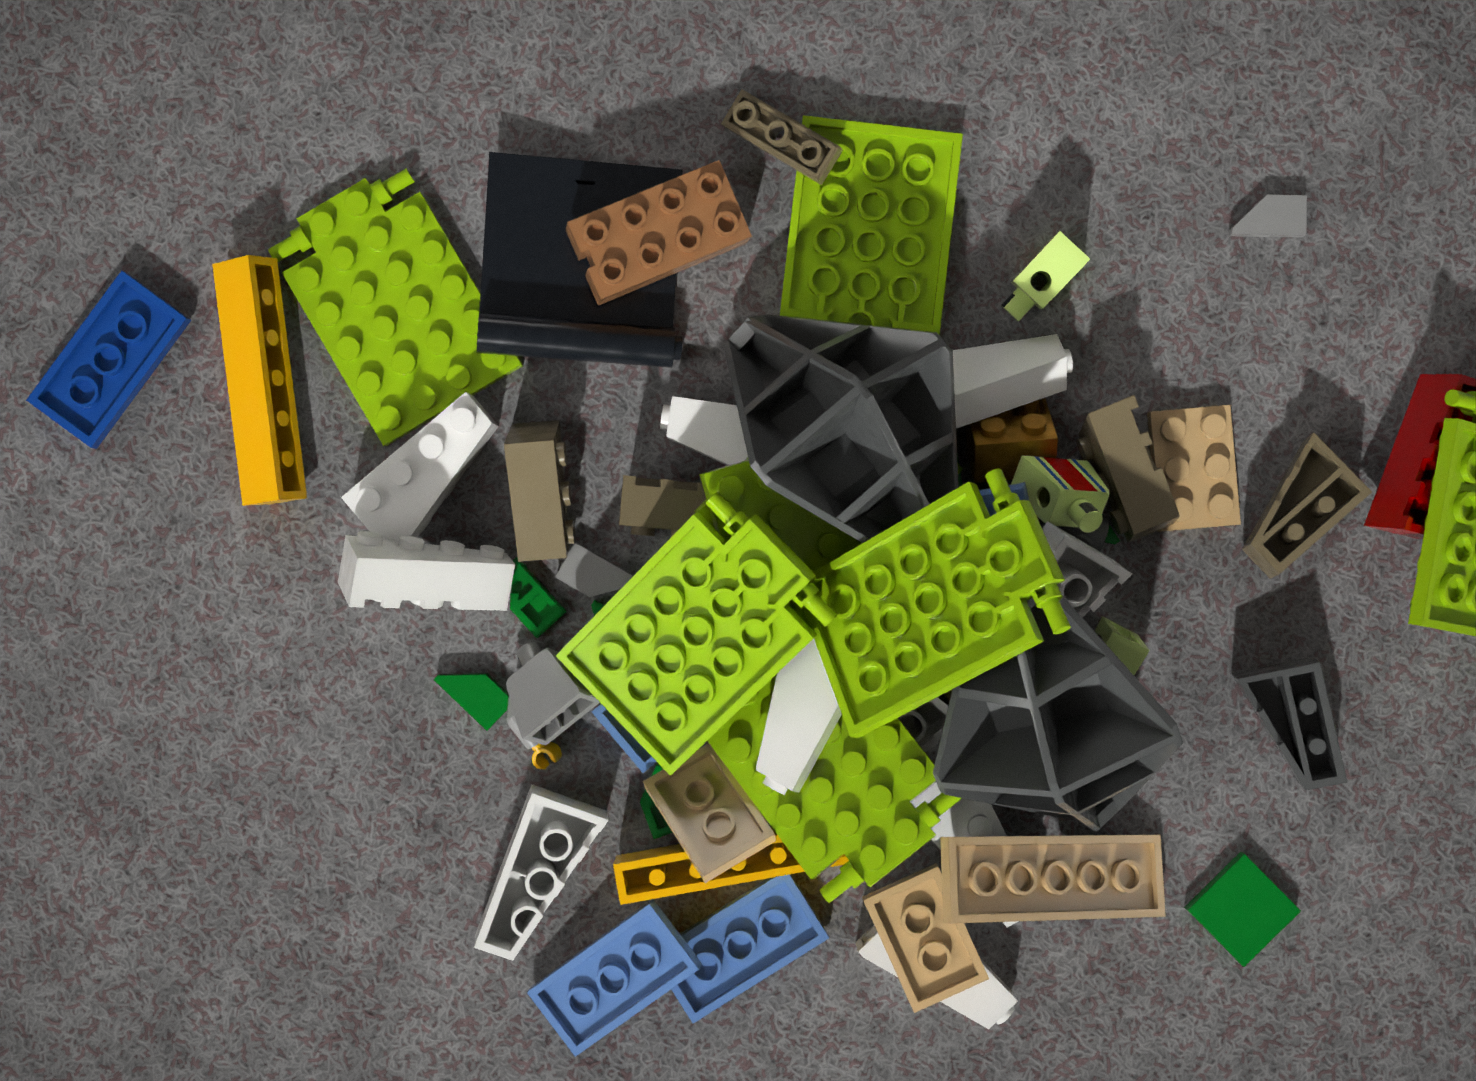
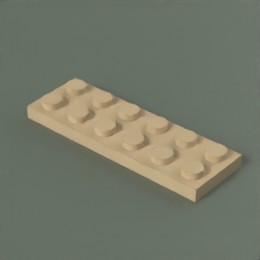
[940,835,1166,924]

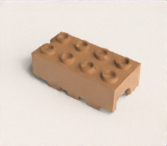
[566,160,752,306]

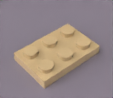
[1147,405,1241,532]
[643,744,776,883]
[862,863,989,1013]

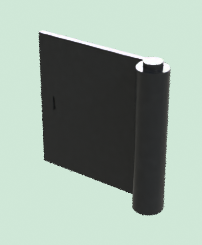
[477,152,683,368]

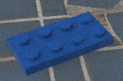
[26,270,191,449]

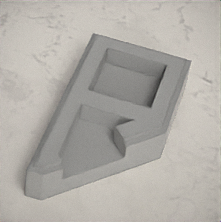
[1228,194,1307,238]
[555,543,634,597]

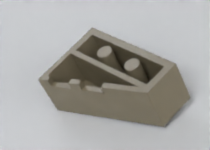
[1076,395,1180,543]
[504,420,576,562]
[1242,432,1372,579]
[619,475,706,537]

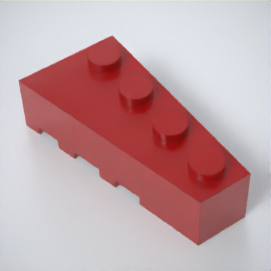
[1364,374,1476,539]

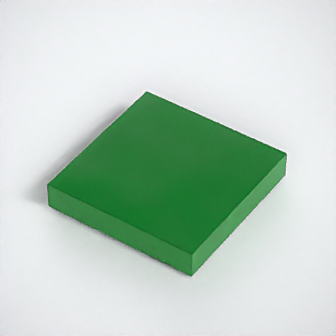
[1184,852,1301,967]

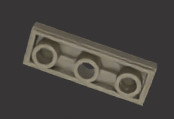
[721,89,843,185]

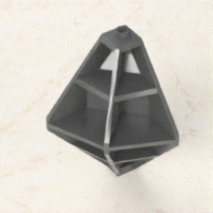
[723,314,958,543]
[933,597,1183,832]

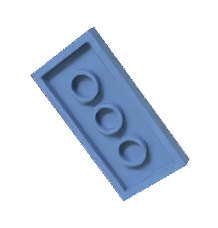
[671,874,829,1023]
[527,899,702,1057]

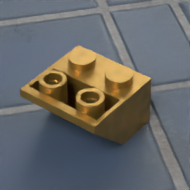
[965,398,1058,483]

